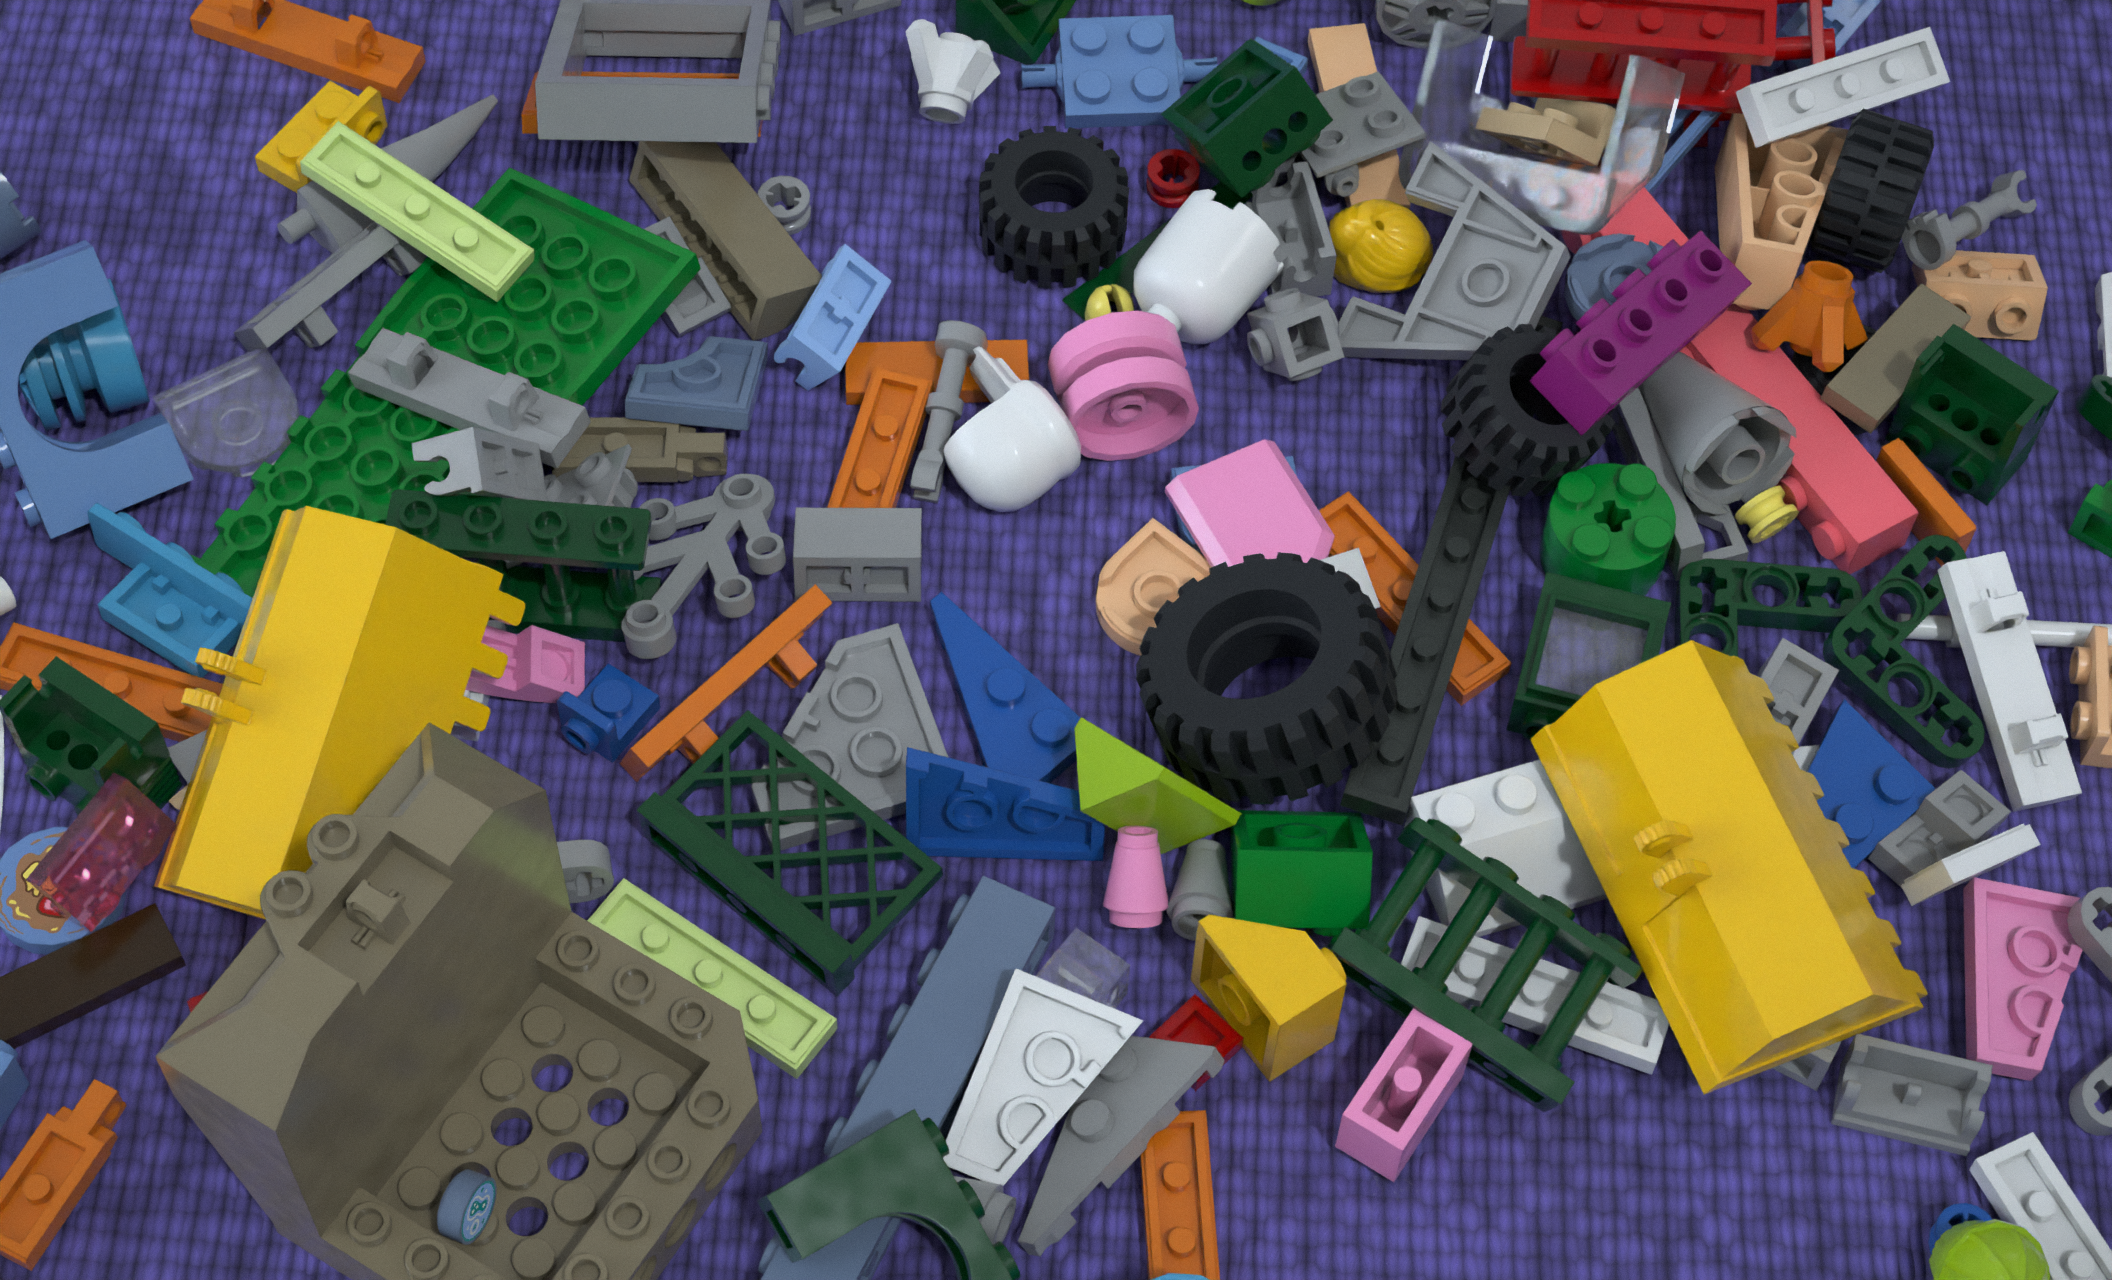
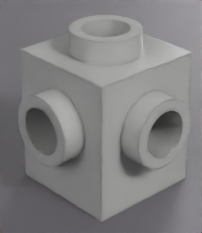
[1247,288,1344,381]

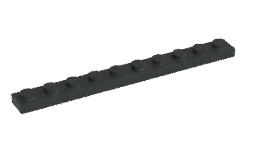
[1340,316,1563,826]

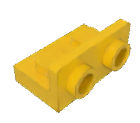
[255,81,388,193]

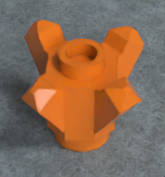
[1751,261,1868,372]

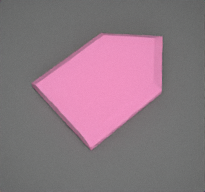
[1165,439,1335,567]

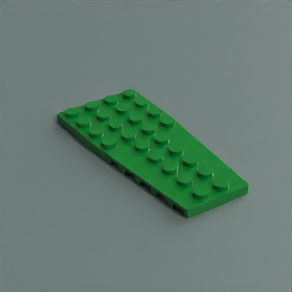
[190,167,701,598]

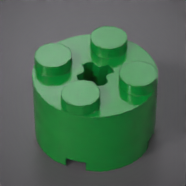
[1539,463,1676,596]

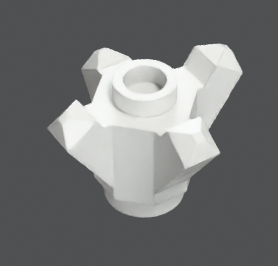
[905,19,1001,124]

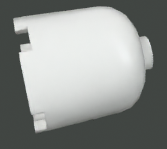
[1134,189,1284,345]

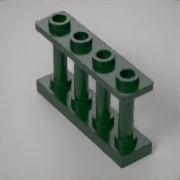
[385,489,662,642]
[1326,817,1643,1112]

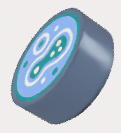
[437,1169,497,1245]

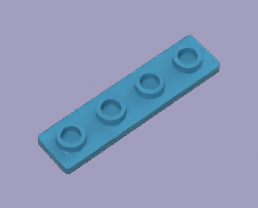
[87,503,253,678]

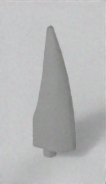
[277,94,498,254]

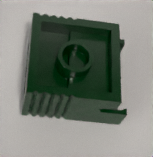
[1161,38,1333,198]
[1885,323,2059,506]
[0,656,183,843]

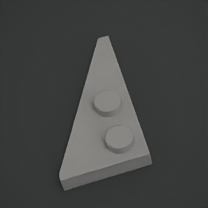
[1018,1036,1225,1257]

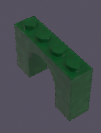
[757,1109,1021,1280]

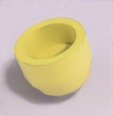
[1085,284,1134,321]

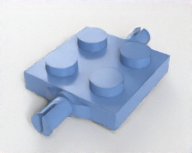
[1021,15,1218,129]

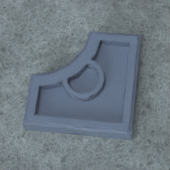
[625,336,768,431]

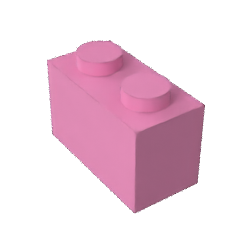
[1335,1008,1473,1182]

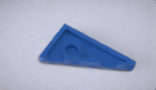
[930,592,1080,783]

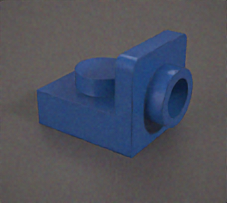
[556,663,661,763]

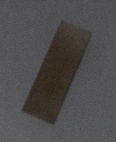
[0,903,186,1049]

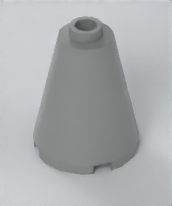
[1638,352,1797,515]

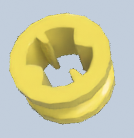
[1734,485,1799,544]

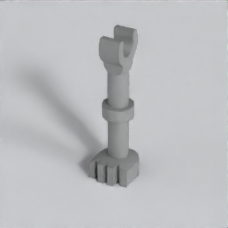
[1901,170,2037,270]
[910,320,988,504]

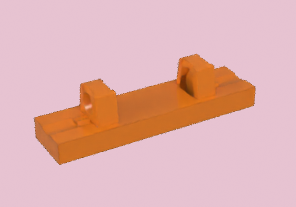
[190,0,426,103]
[619,584,832,782]

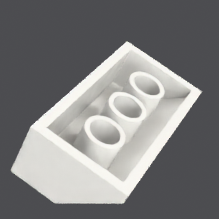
[1404,759,1607,937]

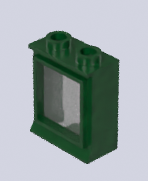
[1506,572,1671,741]

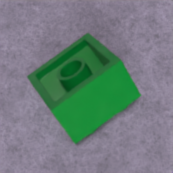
[1230,810,1373,937]

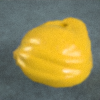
[1328,199,1433,293]

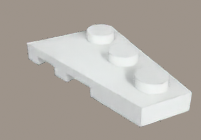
[943,969,1143,1186]

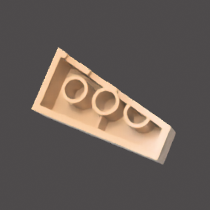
[1715,113,1849,310]

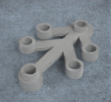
[622,474,786,659]

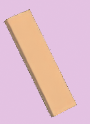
[1307,23,1410,210]

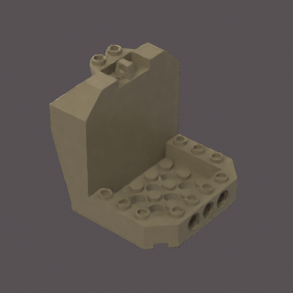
[155,722,762,1280]

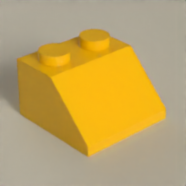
[1191,914,1347,1082]

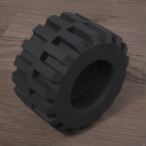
[1811,108,1934,274]
[979,126,1129,288]
[1441,324,1615,497]

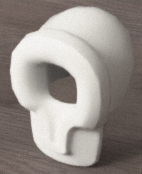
[943,346,1081,512]

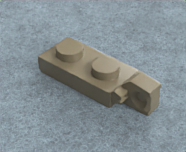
[551,417,728,482]

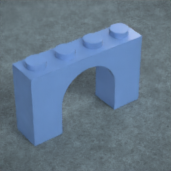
[0,240,194,539]

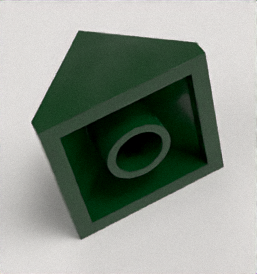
[956,0,1076,65]

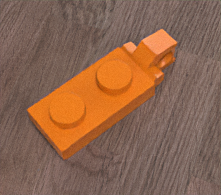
[0,1079,127,1271]

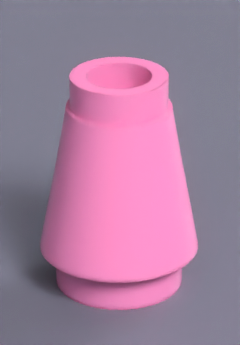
[1103,826,1169,928]

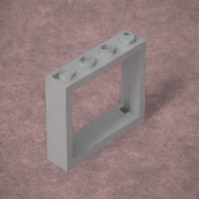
[535,0,782,143]

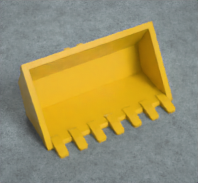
[154,506,525,920]
[1530,640,1928,1095]

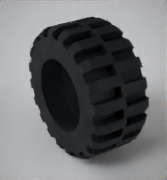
[1136,552,1398,804]

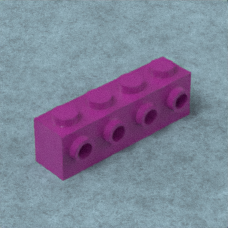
[1530,230,1752,436]

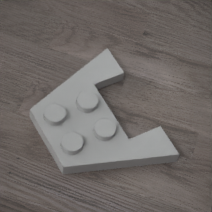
[1338,141,1571,360]

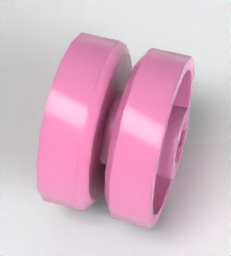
[1048,311,1199,461]

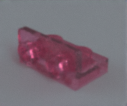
[26,773,177,932]

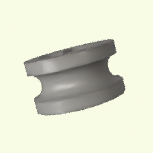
[758,175,811,235]

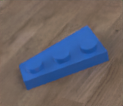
[1806,699,1936,869]
[906,747,1105,861]

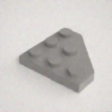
[751,623,948,853]

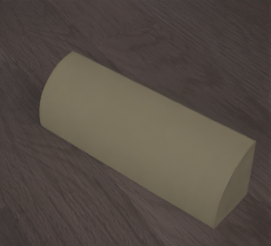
[629,141,822,341]

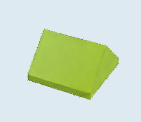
[1074,717,1242,854]

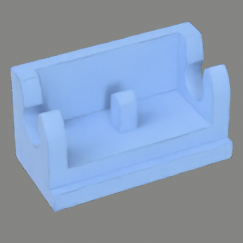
[774,244,892,391]

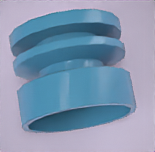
[18,278,150,431]

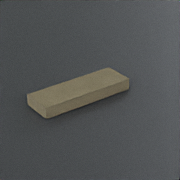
[1820,283,1971,434]

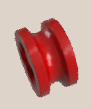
[1146,149,1200,208]

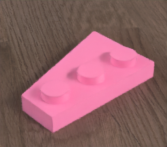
[1963,877,2083,1081]

